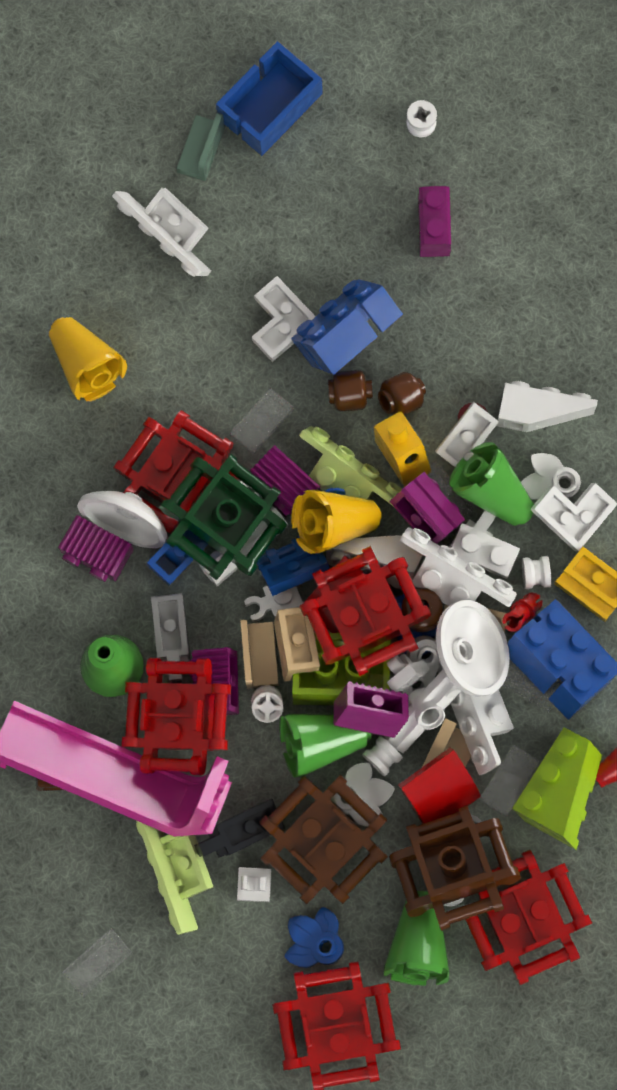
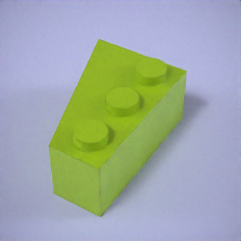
[512,727,602,850]

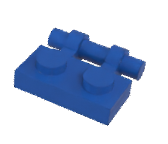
[256,536,330,596]

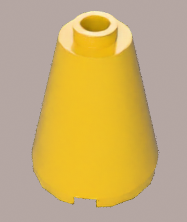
[49,317,127,402]
[291,490,382,554]

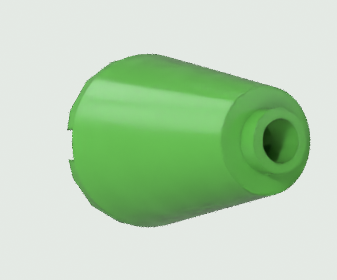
[449,442,534,526]
[80,634,144,697]
[279,714,371,778]
[383,891,450,986]

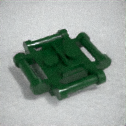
[159,453,287,580]

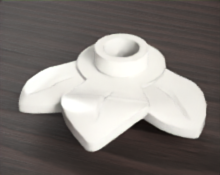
[521,453,581,500]
[331,763,395,826]

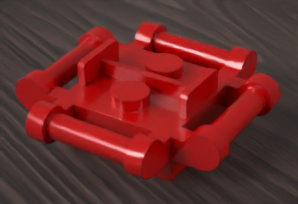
[113,410,239,534]
[300,546,432,676]
[121,658,231,776]
[465,850,592,985]
[272,961,401,1090]

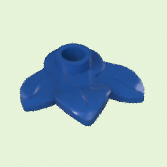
[284,907,344,968]

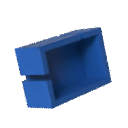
[216,41,323,156]
[291,279,403,375]
[507,599,617,720]

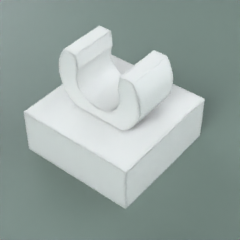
[387,653,430,692]
[237,867,272,902]

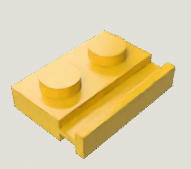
[554,546,617,622]

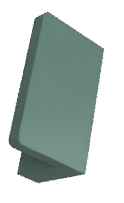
[176,113,225,181]

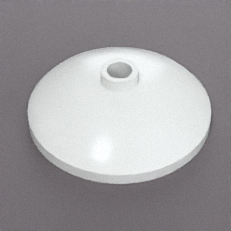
[77,491,167,548]
[436,600,510,697]

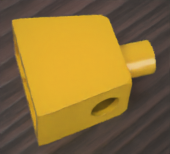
[374,412,432,487]

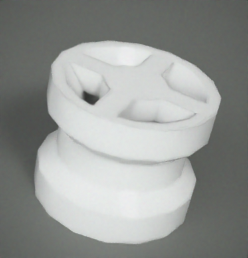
[406,100,437,137]
[522,556,551,589]
[251,685,284,723]
[362,736,403,776]

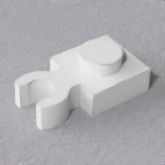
[244,586,303,622]

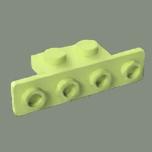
[299,426,402,507]
[136,821,213,935]

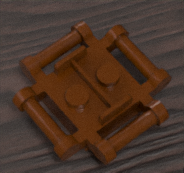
[259,775,388,905]
[389,806,521,931]

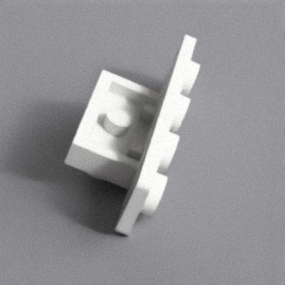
[112,188,211,277]
[399,527,517,607]
[437,664,514,775]

